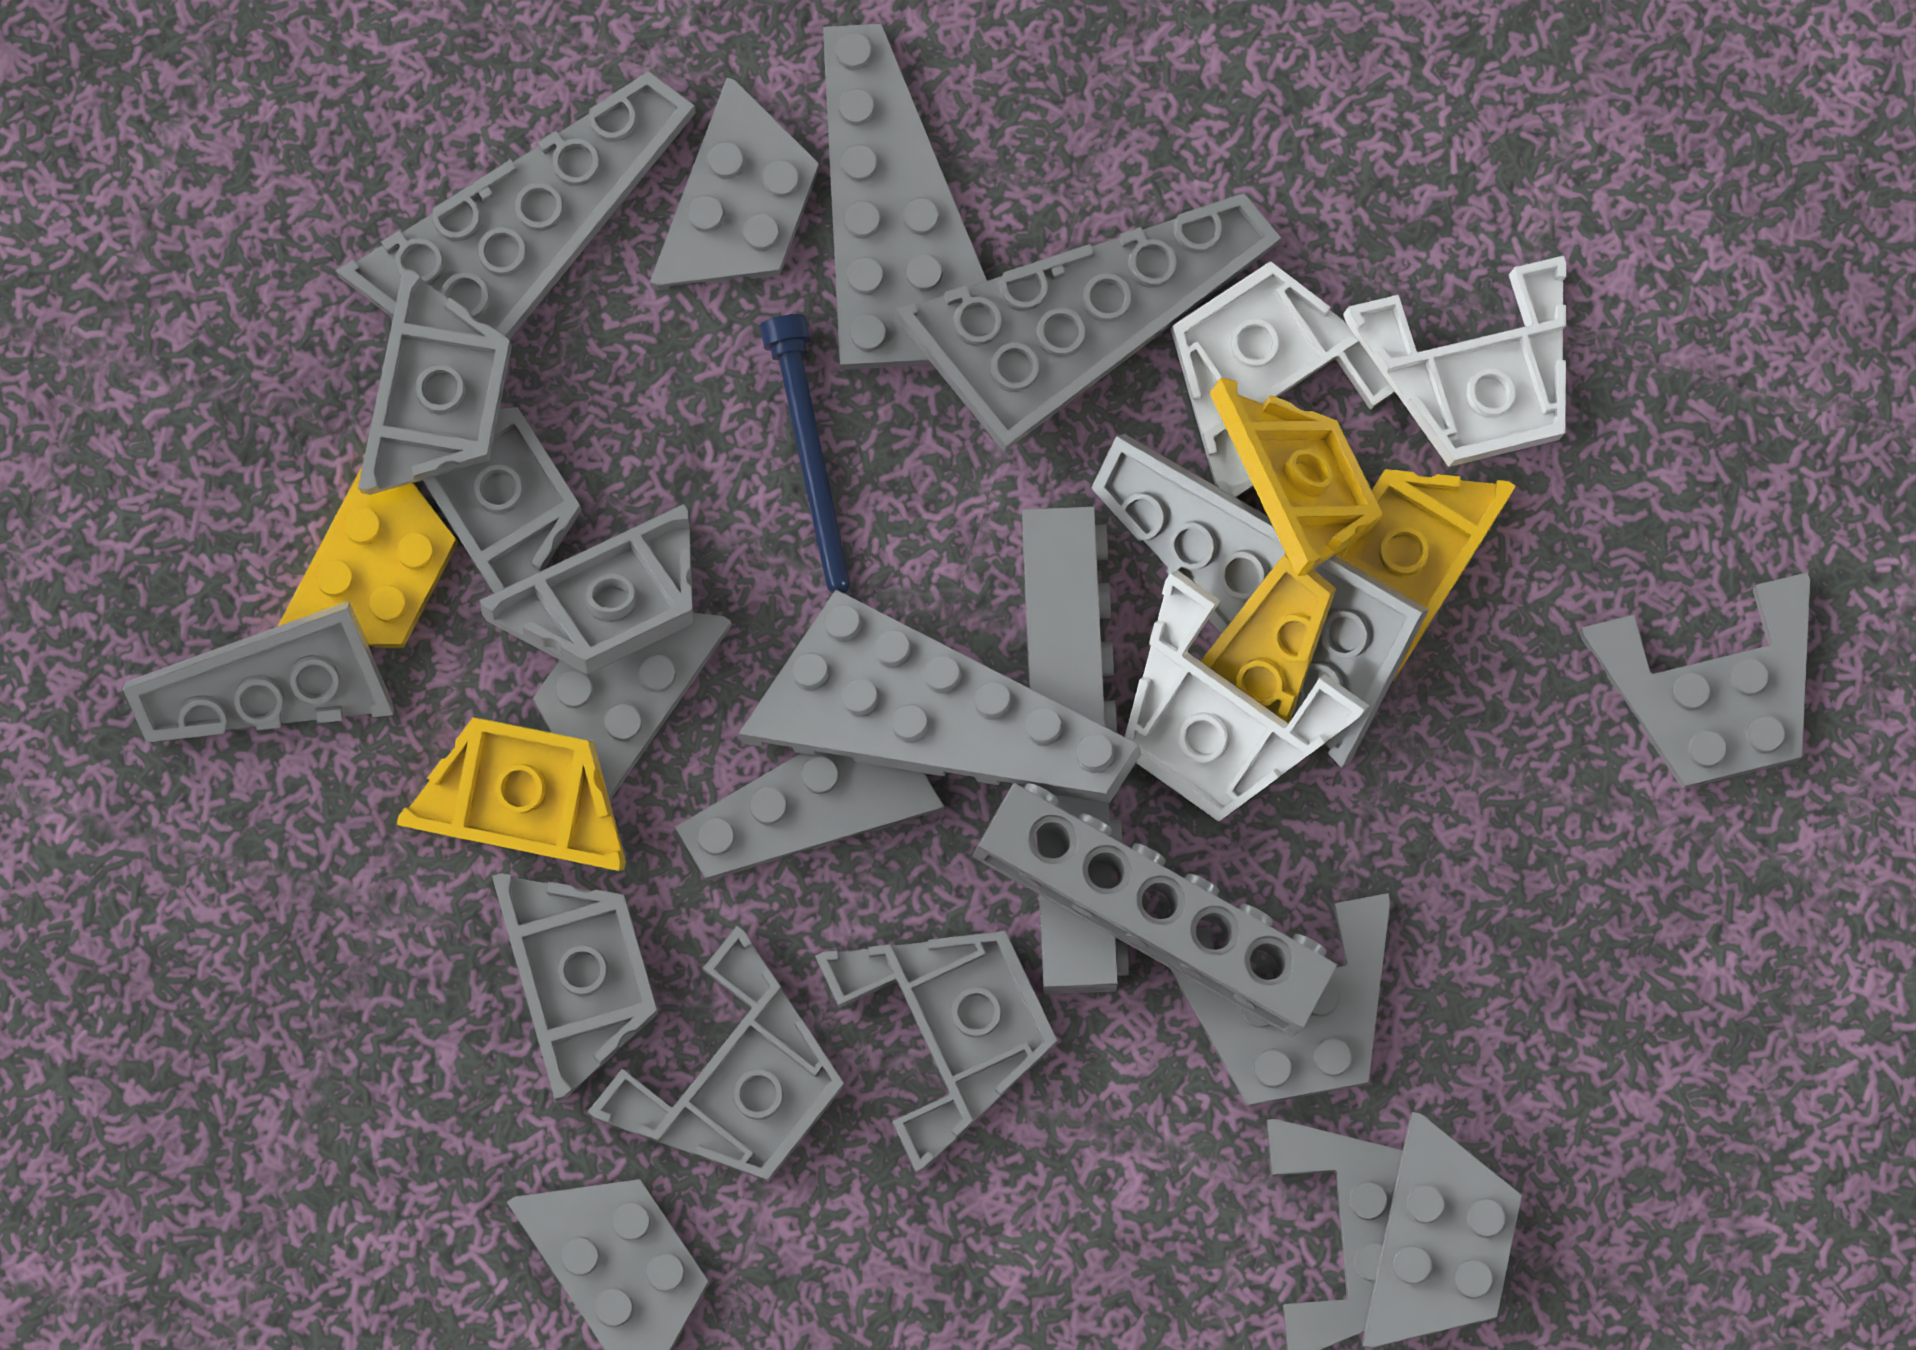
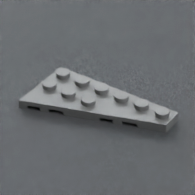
[823,24,987,370]
[335,71,696,340]
[893,193,1281,452]
[1091,434,1429,768]
[738,590,1141,803]

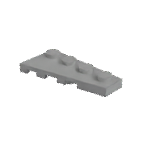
[123,601,394,743]

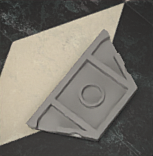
[650,78,819,291]
[358,268,512,495]
[422,407,582,594]
[480,504,694,675]
[533,612,732,800]
[492,873,659,1102]
[1361,1112,1522,1349]
[507,1179,710,1350]

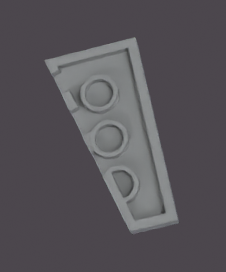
[675,752,945,881]

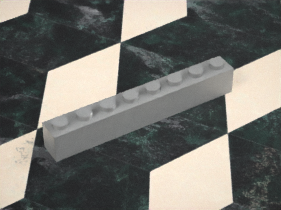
[1022,507,1129,995]

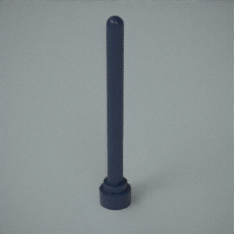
[759,314,850,593]

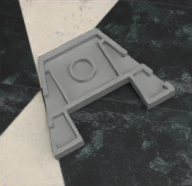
[1580,572,1810,789]
[1169,893,1390,1107]
[588,926,845,1182]
[815,931,1057,1174]
[1266,1119,1403,1350]

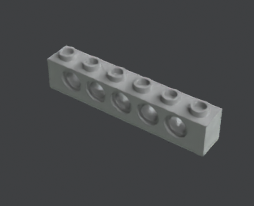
[972,783,1337,1037]

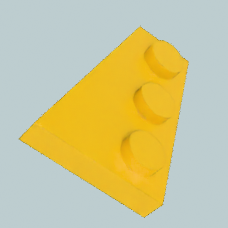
[1201,553,1337,724]

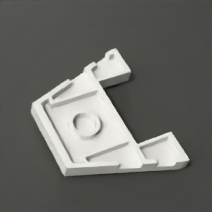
[1343,256,1566,467]
[1171,261,1396,498]
[1125,570,1369,821]

